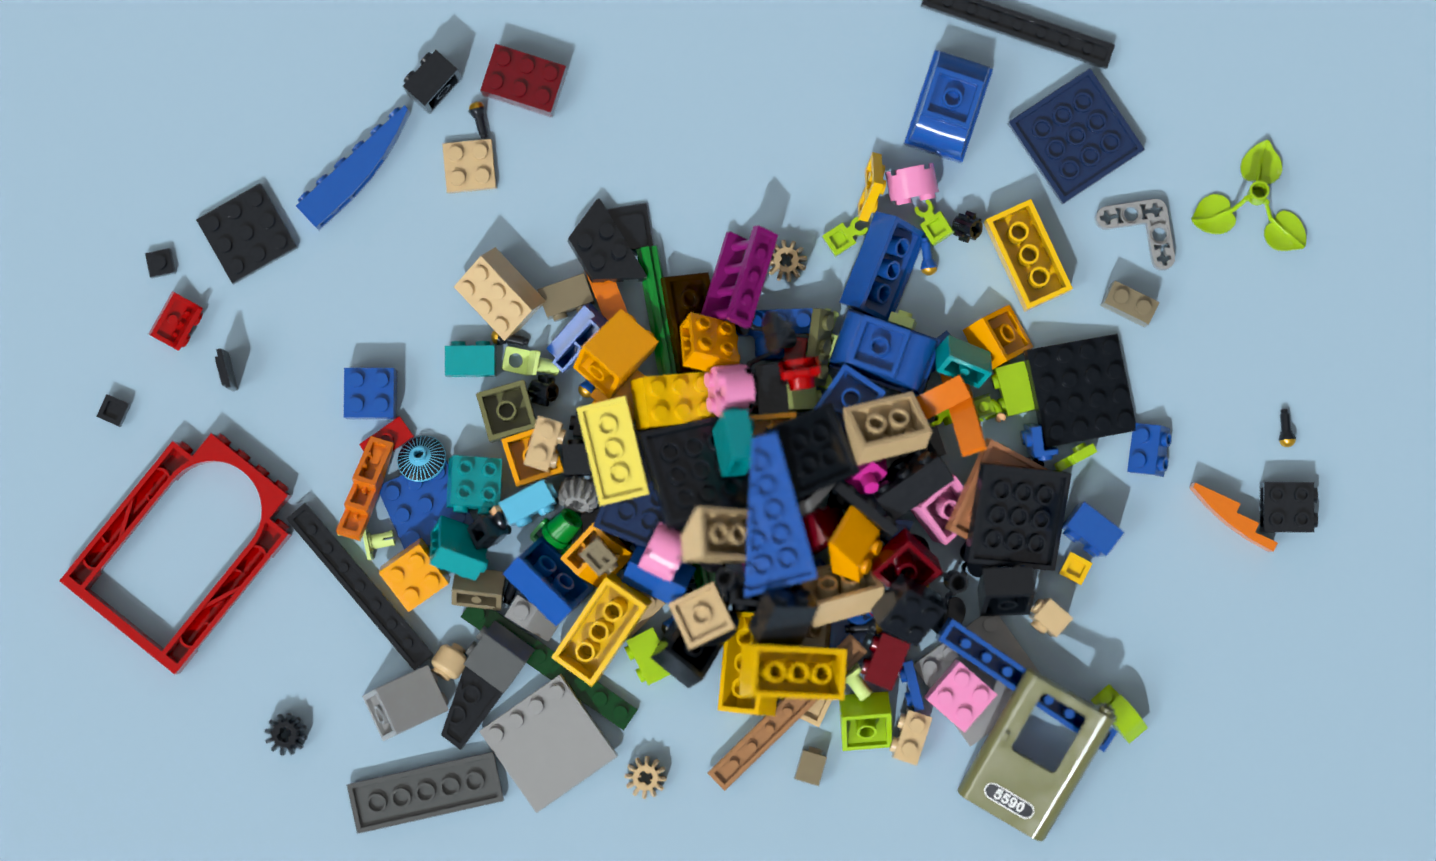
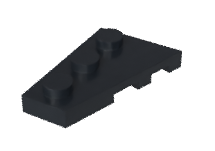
[441,666,503,750]

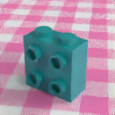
[712,408,754,477]
[446,455,502,515]
[430,515,489,581]

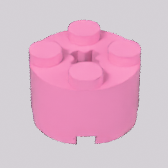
[885,163,939,205]
[704,364,755,417]
[638,522,683,582]

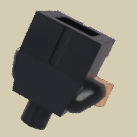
[467,505,512,550]

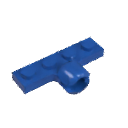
[724,308,812,360]

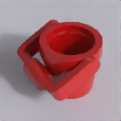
[778,356,821,391]

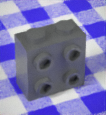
[464,621,535,694]

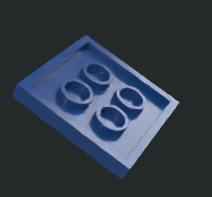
[379,460,474,549]

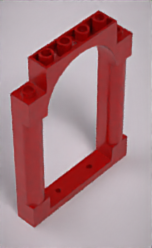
[59,433,292,675]

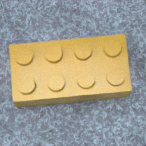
[983,199,1073,312]
[631,372,716,430]
[551,573,653,686]
[718,611,782,716]
[739,644,847,700]

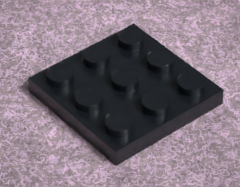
[196,183,298,284]
[765,402,860,500]

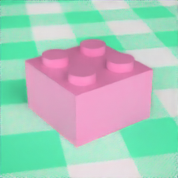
[911,474,964,545]
[923,660,997,733]

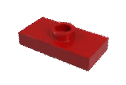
[359,416,414,452]

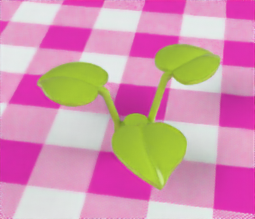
[1191,140,1307,251]

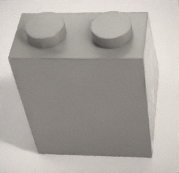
[362,665,449,741]

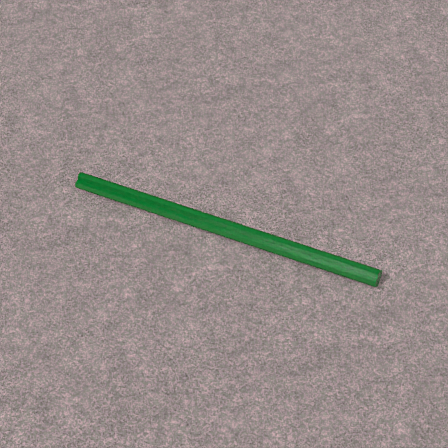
[636,245,720,593]

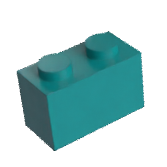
[935,335,992,388]
[445,341,496,377]

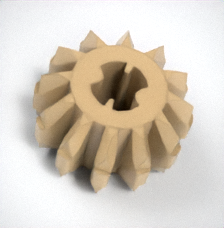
[769,240,807,282]
[624,756,667,799]

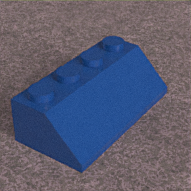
[839,211,926,322]

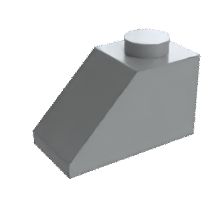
[505,595,560,642]

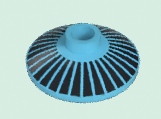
[397,436,446,482]

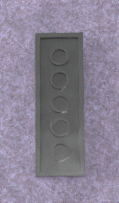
[347,752,504,834]

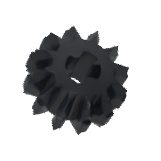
[265,713,308,756]

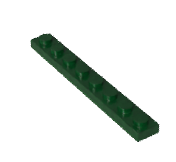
[461,607,638,730]

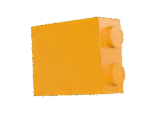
[573,309,658,400]

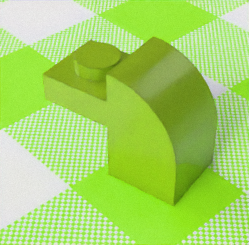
[1091,684,1148,744]

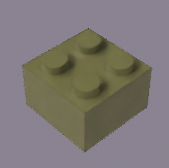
[476,380,537,443]

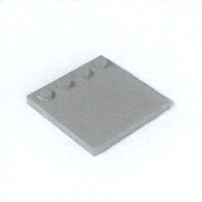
[914,616,1040,747]
[479,674,618,813]

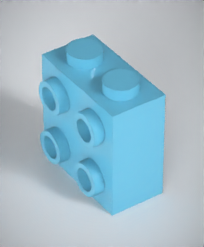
[499,480,558,528]

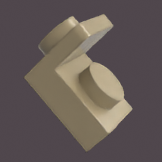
[579,536,621,577]

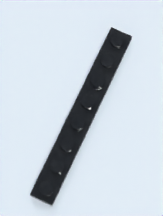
[920,0,1115,69]
[286,503,434,670]

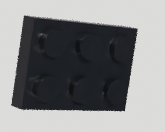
[829,481,899,544]

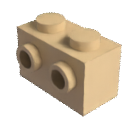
[524,416,566,472]
[1029,598,1073,637]
[889,709,932,766]

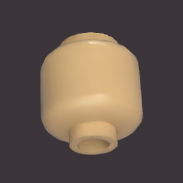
[431,643,467,681]

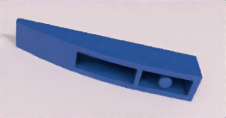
[296,105,410,230]

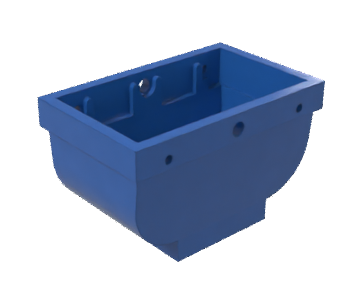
[904,50,993,164]
[828,309,943,397]

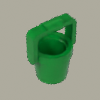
[530,508,582,556]

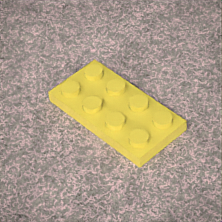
[577,396,650,506]

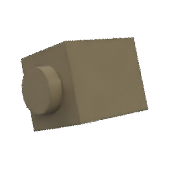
[794,746,827,786]

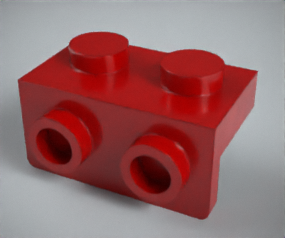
[148,291,203,351]

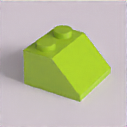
[839,691,892,751]

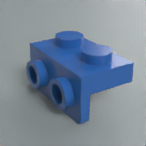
[1020,423,1059,461]
[1127,423,1172,477]

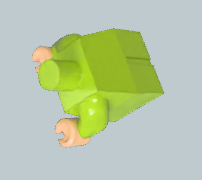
[974,393,1006,423]

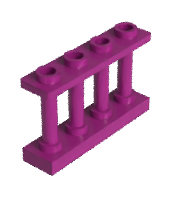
[701,225,778,328]

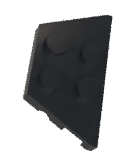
[567,198,647,283]

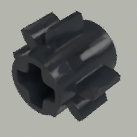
[952,211,983,243]
[528,375,559,406]

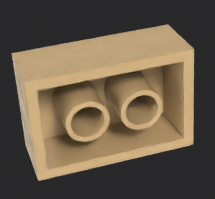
[454,247,546,341]

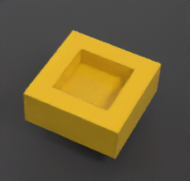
[1058,552,1093,585]

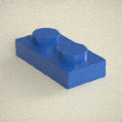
[899,660,924,711]

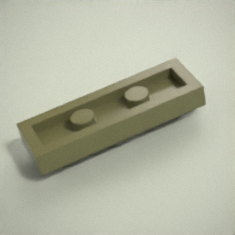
[807,308,834,386]

